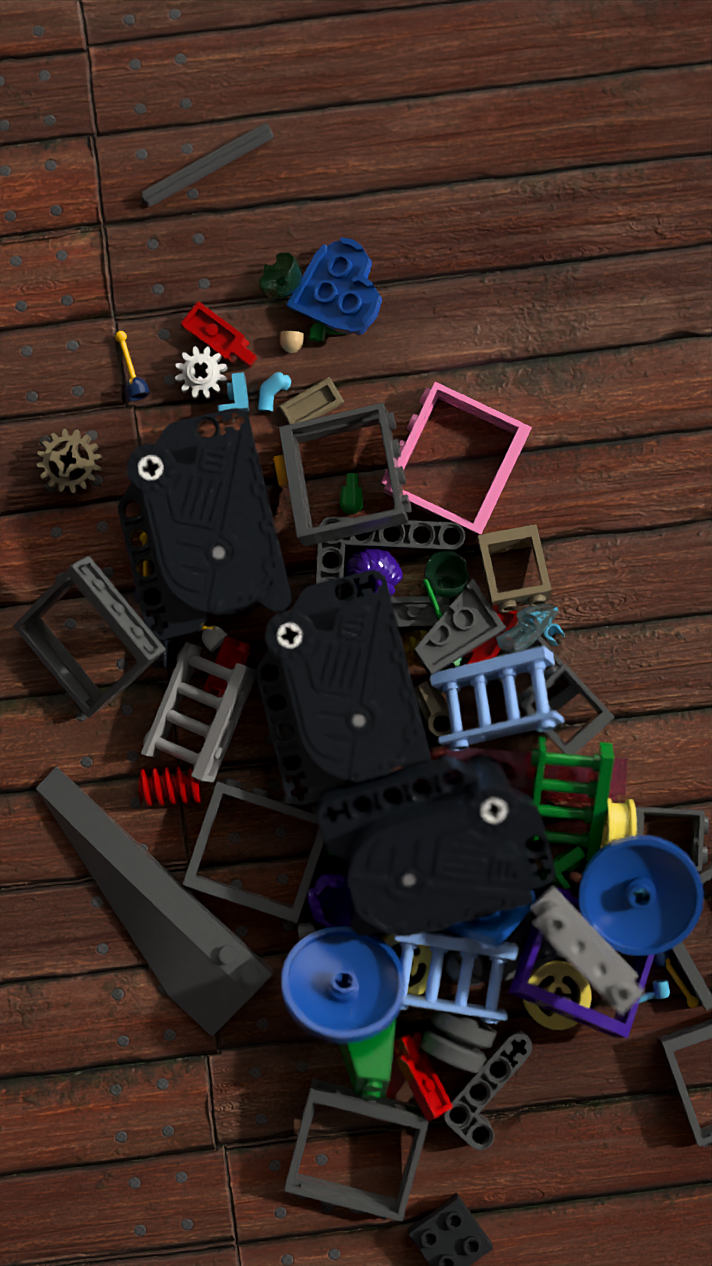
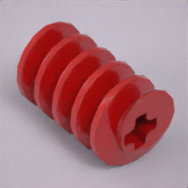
[138,766,201,806]

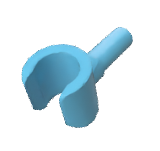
[526,612,565,646]
[639,979,670,1003]

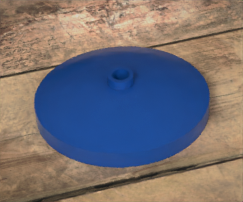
[579,835,703,956]
[281,926,406,1043]

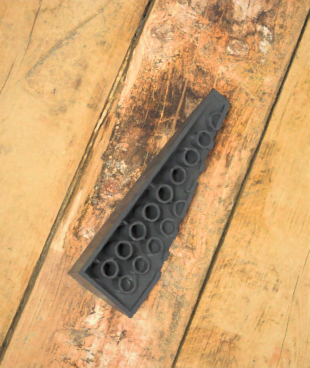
[36,766,274,1037]

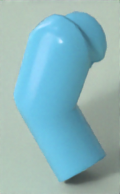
[258,372,291,412]

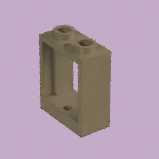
[477,524,552,613]

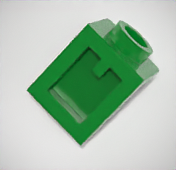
[551,845,586,890]

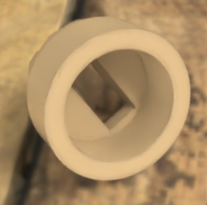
[280,331,304,353]

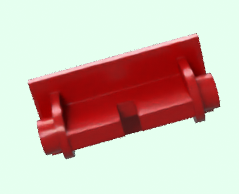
[203,636,251,698]

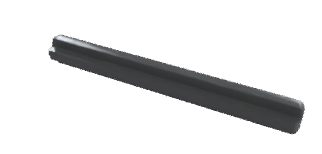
[141,123,273,207]

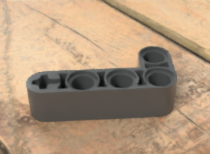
[444,1029,532,1150]

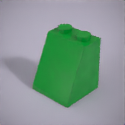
[338,1018,396,1101]

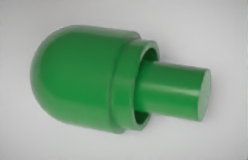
[339,473,364,515]

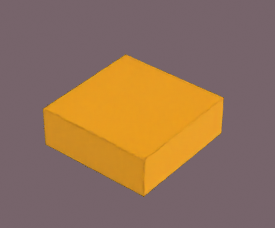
[273,454,289,489]

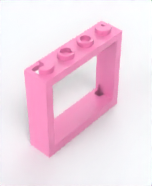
[381,382,532,537]

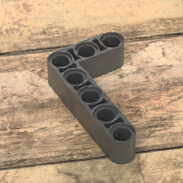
[316,517,465,600]

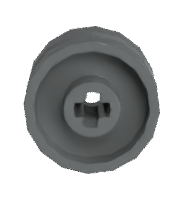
[419,1009,497,1073]

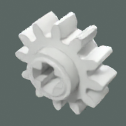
[175,346,227,400]

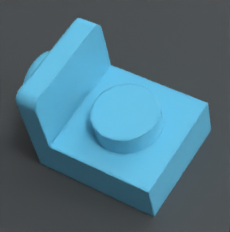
[217,372,249,419]

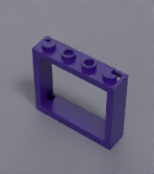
[508,886,655,1039]

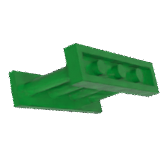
[526,737,614,861]

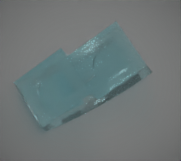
[496,603,558,653]

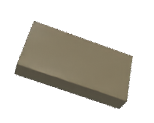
[279,377,344,425]

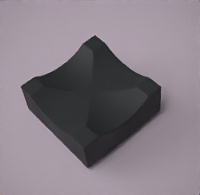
[408,1193,493,1266]

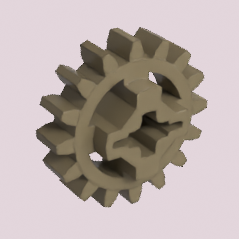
[37,429,103,494]

